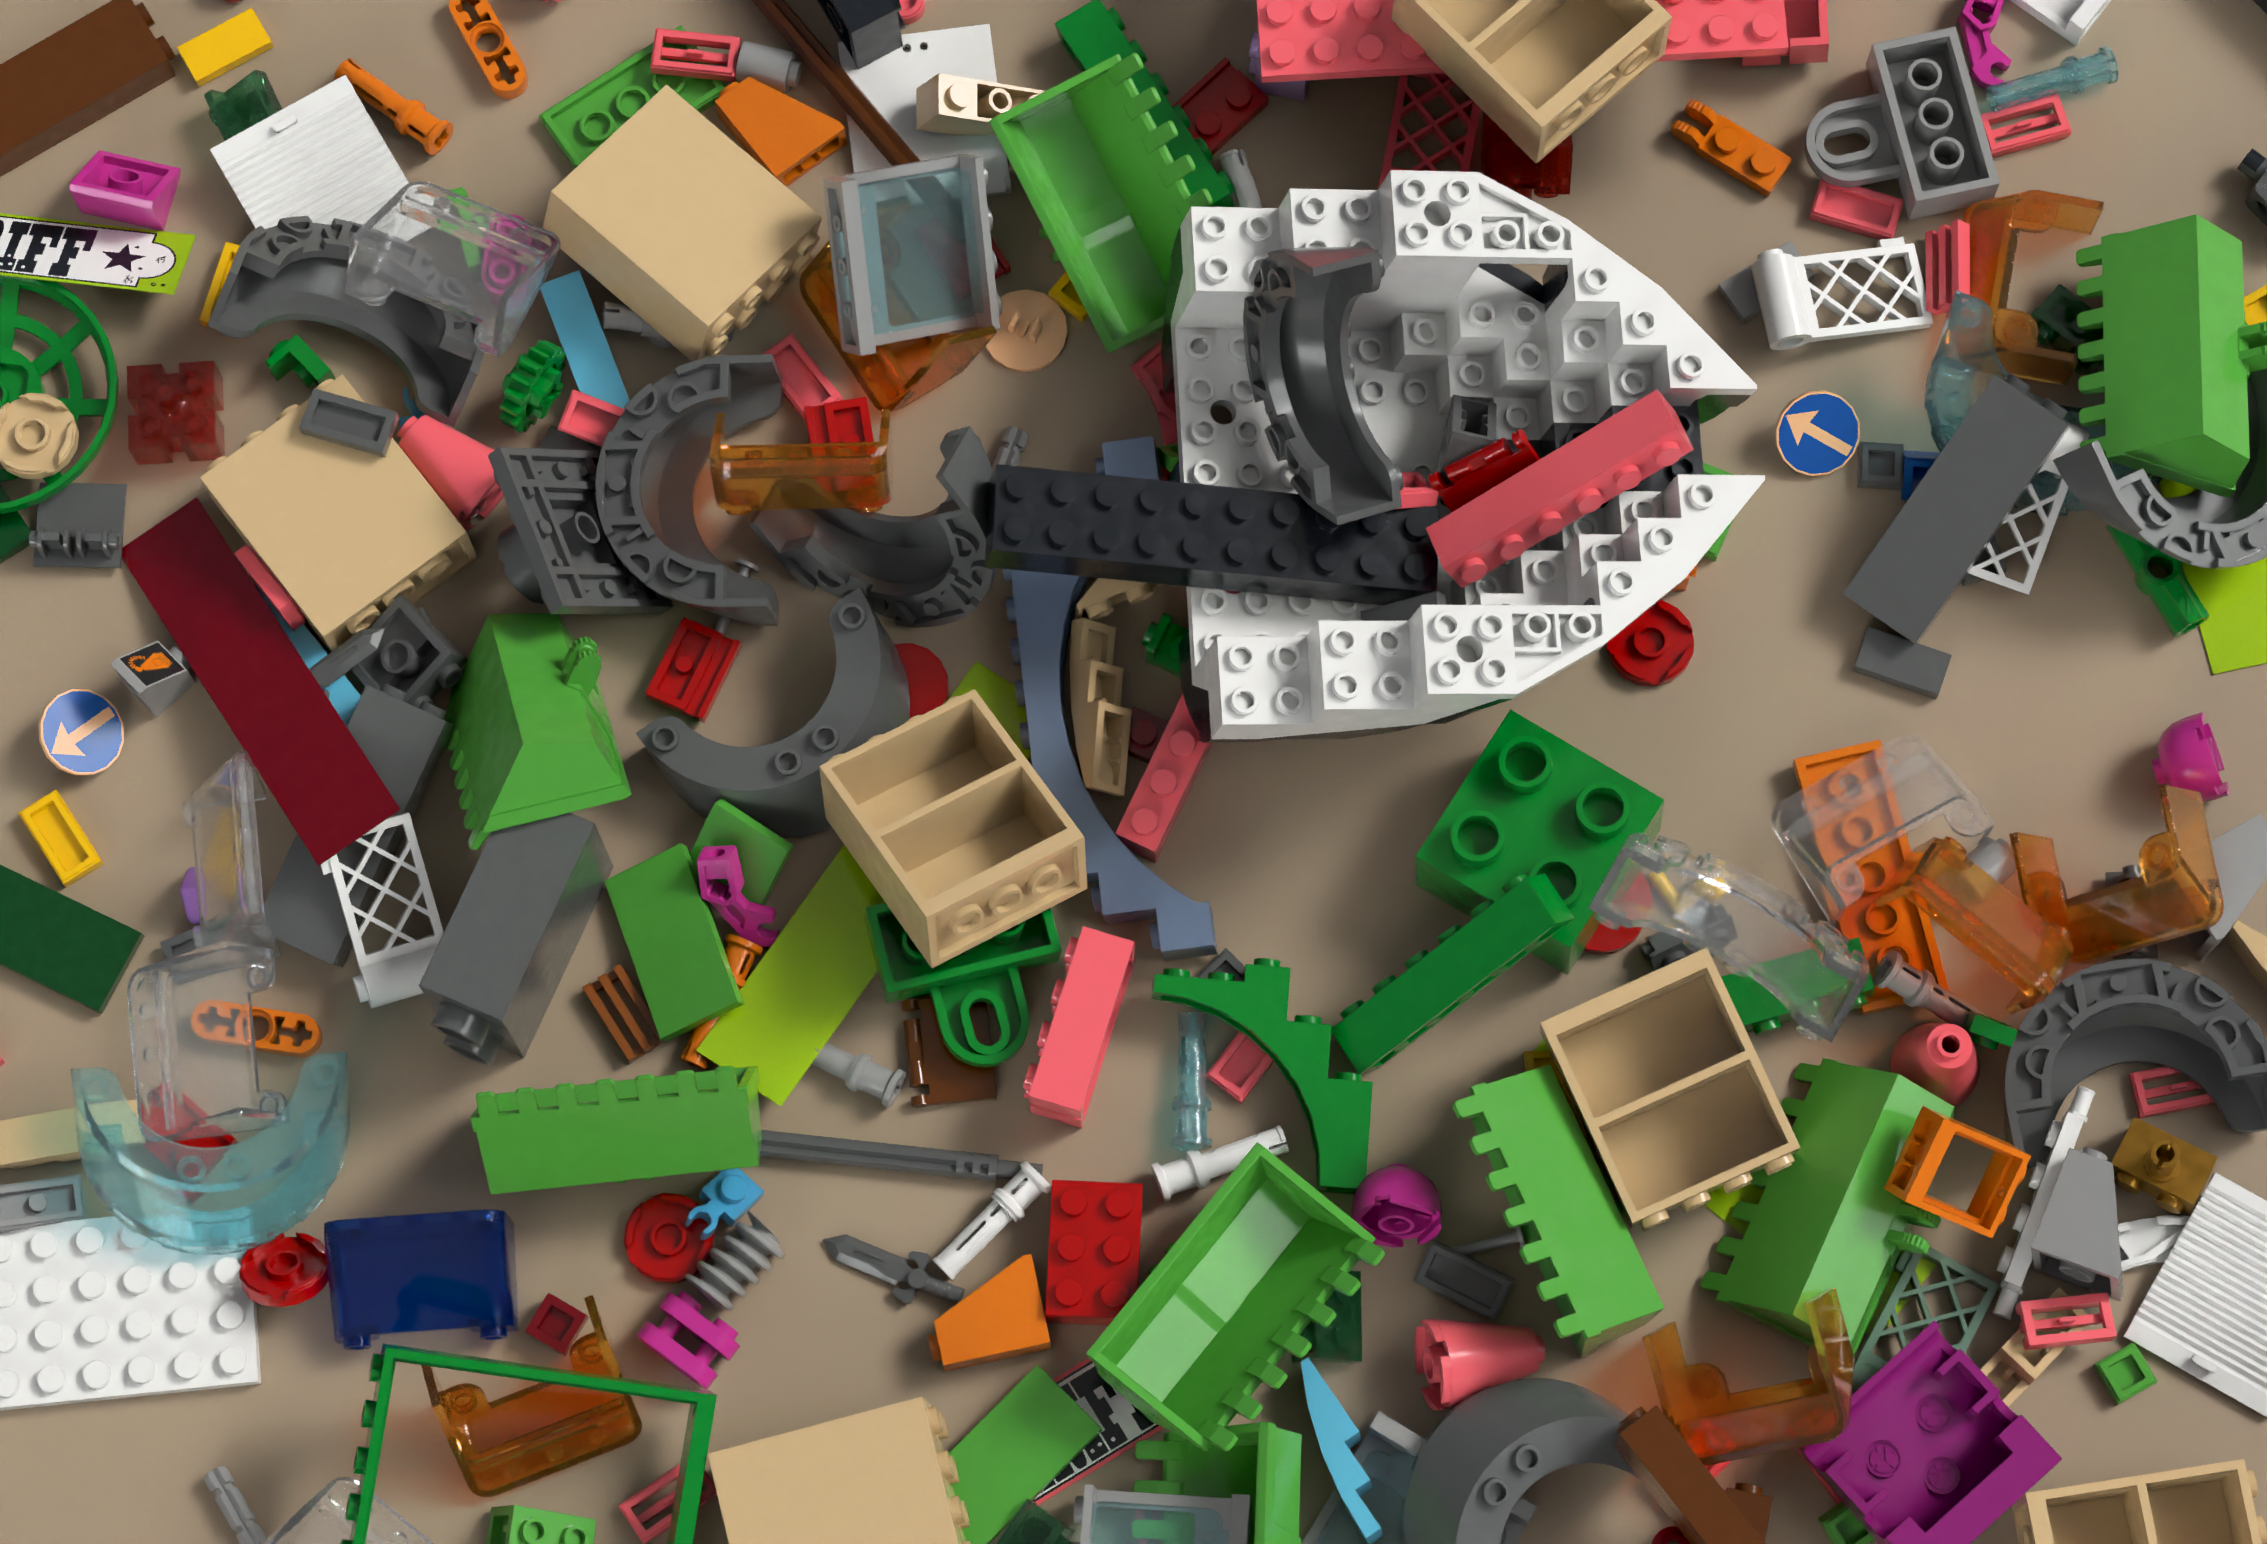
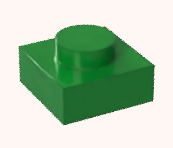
[1963,1010,2018,1050]

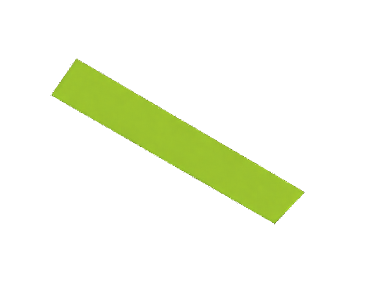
[696,661,1031,1107]

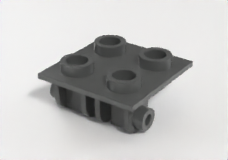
[29,482,127,568]

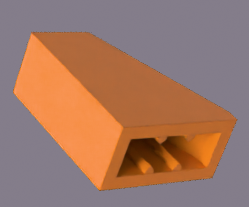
[715,77,847,187]
[928,1254,1051,1372]

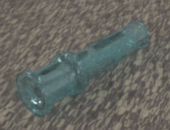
[1986,46,2119,112]
[1171,1012,1212,1151]

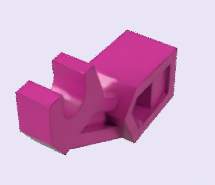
[1957,0,2012,94]
[697,845,780,947]

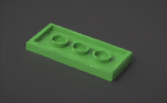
[539,25,725,169]
[604,843,744,1042]
[949,1364,1102,1544]

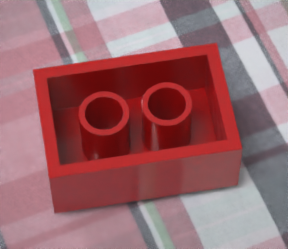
[1045,1180,1143,1326]

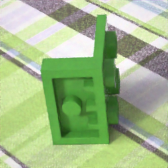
[486,1505,596,1544]

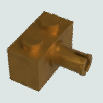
[2111,1117,2218,1215]

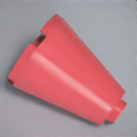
[397,415,504,532]
[1889,1022,1980,1107]
[1414,1319,1545,1411]

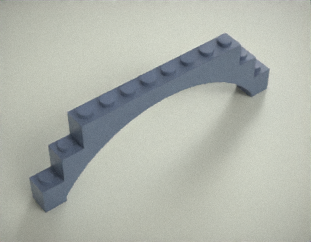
[1002,436,1218,961]

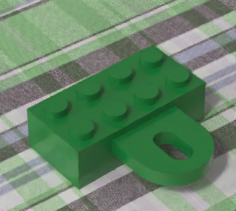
[864,903,1062,1067]

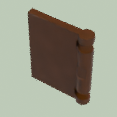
[901,998,996,1108]

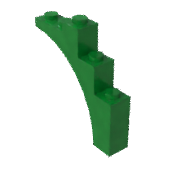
[1151,958,1373,1194]

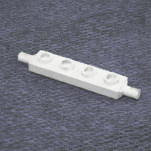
[1992,1086,2096,1320]

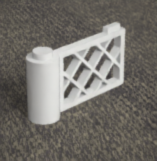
[1751,237,1933,350]
[1968,423,2090,595]
[320,812,444,1009]

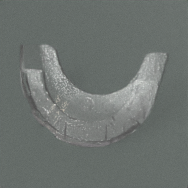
[1588,832,1870,1043]

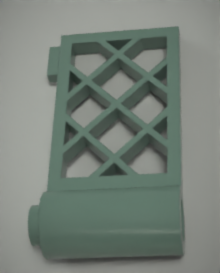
[1833,1247,2000,1401]

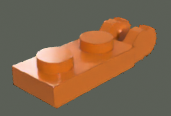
[1670,99,1793,197]

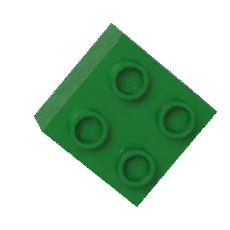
[1416,709,1664,975]

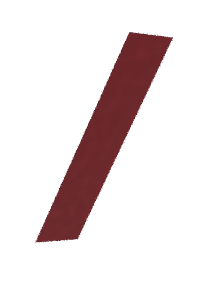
[122,497,400,866]

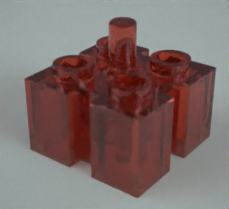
[1480,110,1573,200]
[127,360,225,465]

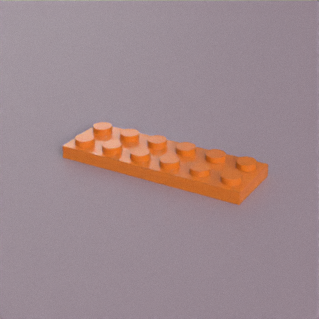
[1793,739,1950,1016]

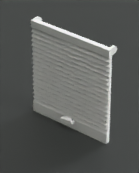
[838,24,1012,210]
[210,75,435,244]
[2123,1172,2267,1417]

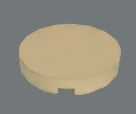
[0,393,79,479]

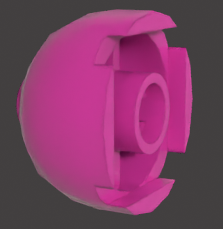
[2151,712,2230,803]
[1351,1163,1442,1248]

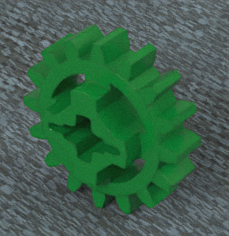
[499,340,566,433]

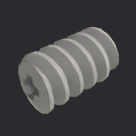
[684,1211,785,1311]

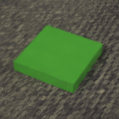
[690,798,794,905]

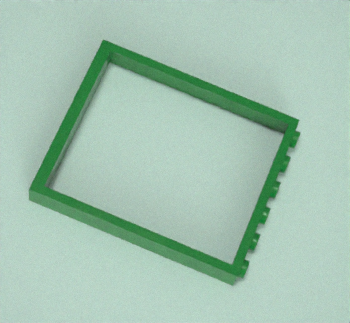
[340,1343,717,1544]

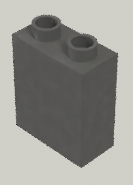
[419,813,614,1066]

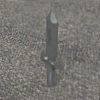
[305,628,385,699]
[822,1234,965,1305]

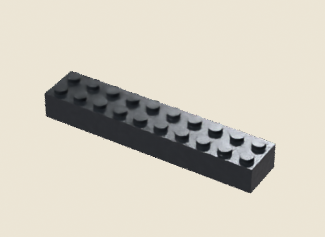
[985,464,1439,605]

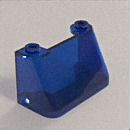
[324,1209,519,1350]

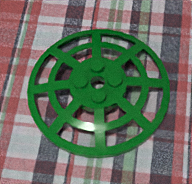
[0,275,119,514]

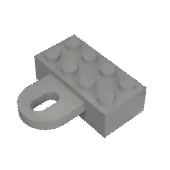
[1804,27,2000,220]

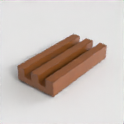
[582,964,666,1063]

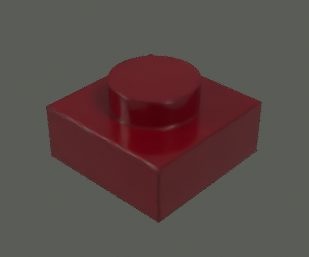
[1128,706,1169,764]
[525,1292,589,1356]

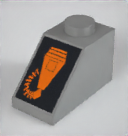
[110,640,195,718]

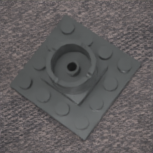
[488,447,673,614]

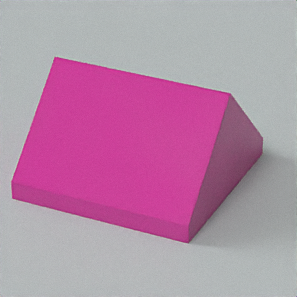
[69,150,181,231]

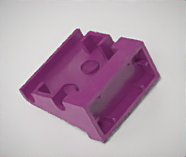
[1798,1320,2062,1544]

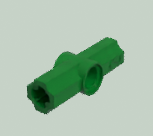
[2106,524,2210,637]

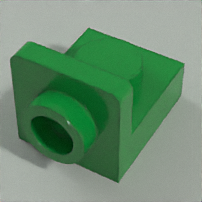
[265,334,336,388]
[1141,613,1188,677]

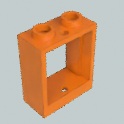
[1884,1106,2031,1238]

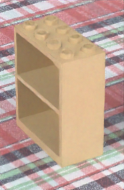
[1391,0,1672,163]
[541,84,822,361]
[200,374,478,653]
[819,689,1088,968]
[1540,947,1801,1232]
[708,1396,971,1544]
[2011,1459,2267,1544]

